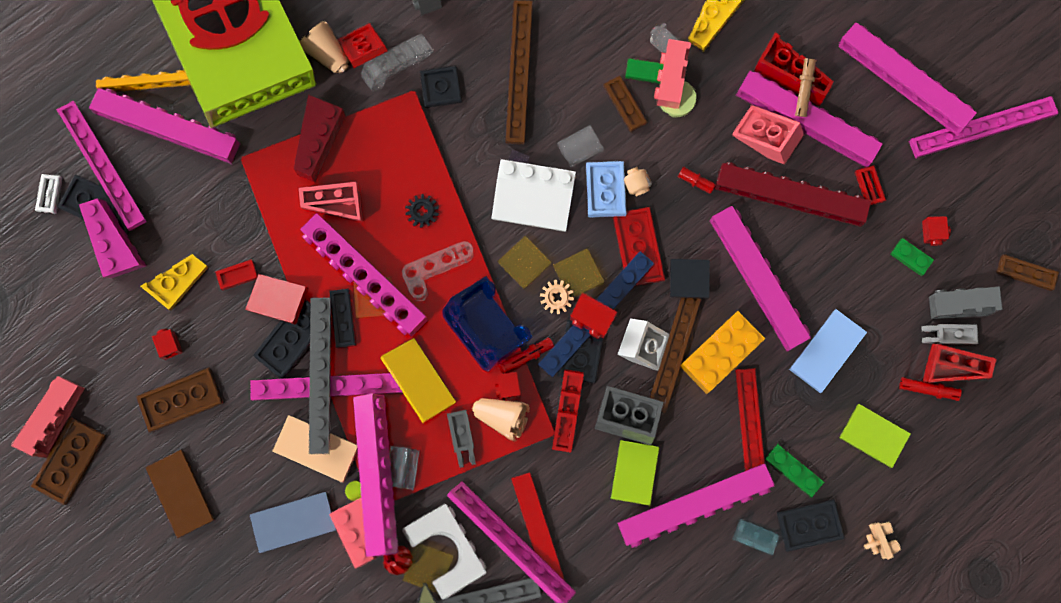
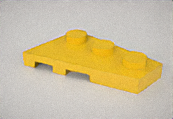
[140,254,208,311]

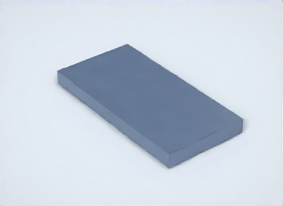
[250,492,337,553]

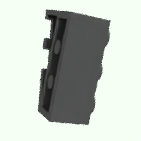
[929,287,1002,319]

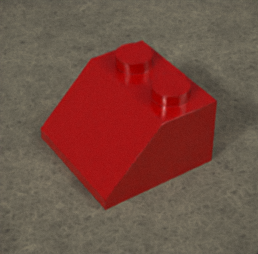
[570,293,617,339]

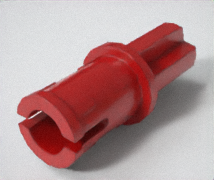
[678,166,715,193]

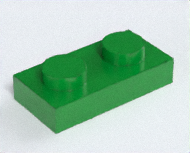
[890,238,934,276]

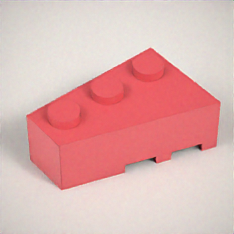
[654,39,691,109]
[329,498,376,568]

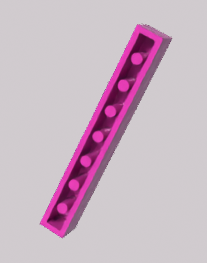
[839,23,977,136]
[737,71,882,167]
[89,88,240,164]
[710,206,810,351]
[353,393,398,557]
[617,464,774,548]

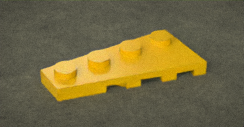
[689,0,744,51]

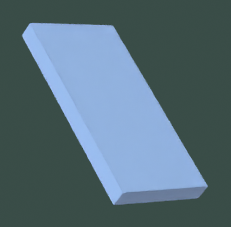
[789,309,867,393]

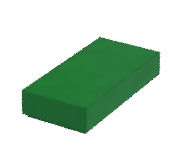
[625,58,664,83]

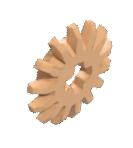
[540,280,574,314]

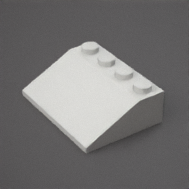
[491,159,576,232]

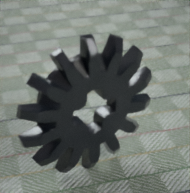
[405,194,439,228]

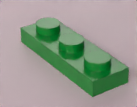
[764,444,824,498]

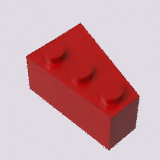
[923,344,996,382]

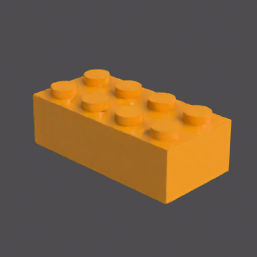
[680,311,765,394]

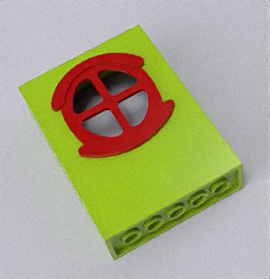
[152,0,316,128]

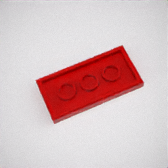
[613,207,665,286]

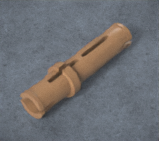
[794,58,817,117]

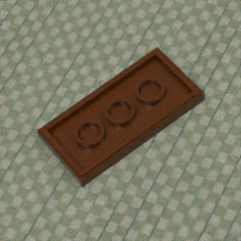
[136,368,223,433]
[30,417,106,505]
[145,450,214,538]

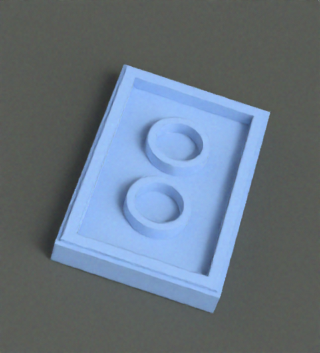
[586,161,626,217]

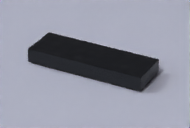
[329,288,356,348]

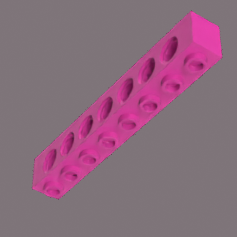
[300,213,428,337]

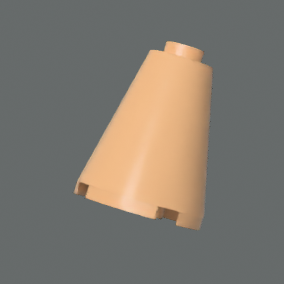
[300,21,349,74]
[473,398,529,441]

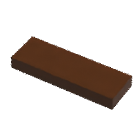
[604,76,647,132]
[996,254,1059,291]

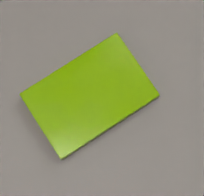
[839,404,910,468]
[611,440,659,505]

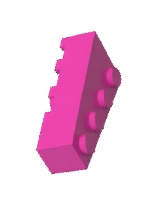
[79,199,147,278]

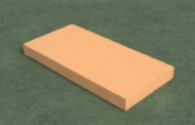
[273,415,358,482]

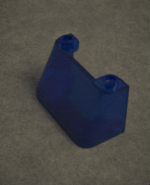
[442,276,533,371]

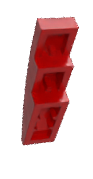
[552,369,584,453]

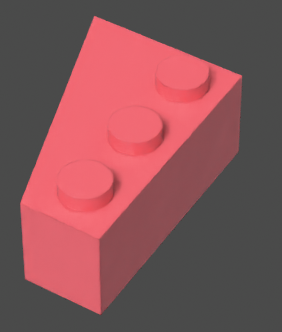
[299,182,363,222]

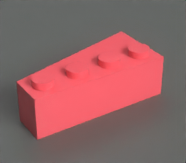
[11,376,85,458]

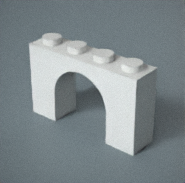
[402,504,486,600]

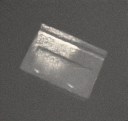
[557,125,603,167]

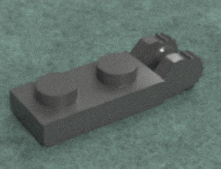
[447,410,476,468]

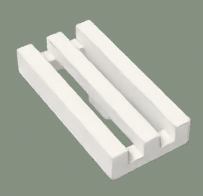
[35,174,63,214]

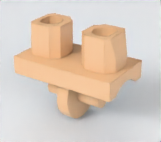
[864,522,901,559]

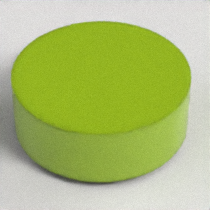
[345,481,362,501]

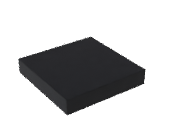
[420,66,462,108]
[670,259,710,299]

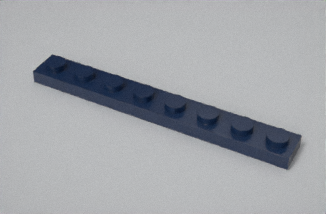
[538,251,654,378]

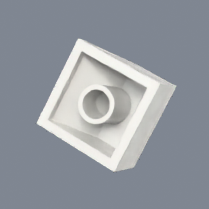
[618,318,669,371]

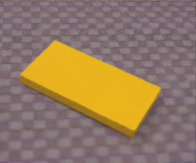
[381,338,456,423]

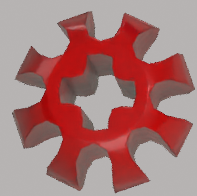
[383,545,413,575]

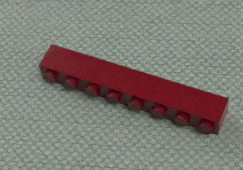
[715,162,871,227]

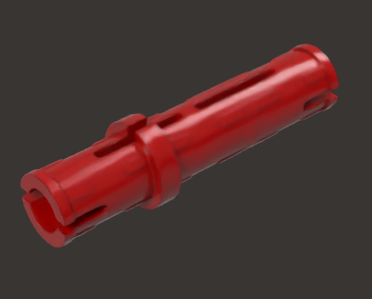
[498,337,554,374]
[899,377,961,401]

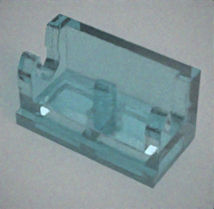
[389,446,420,490]
[732,519,779,555]

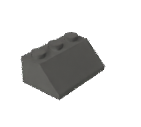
[594,386,663,445]

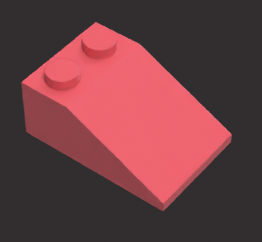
[732,105,804,165]

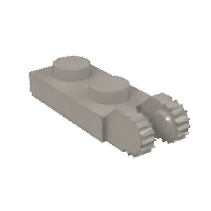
[922,324,978,345]

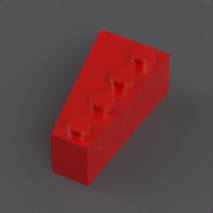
[754,32,833,106]

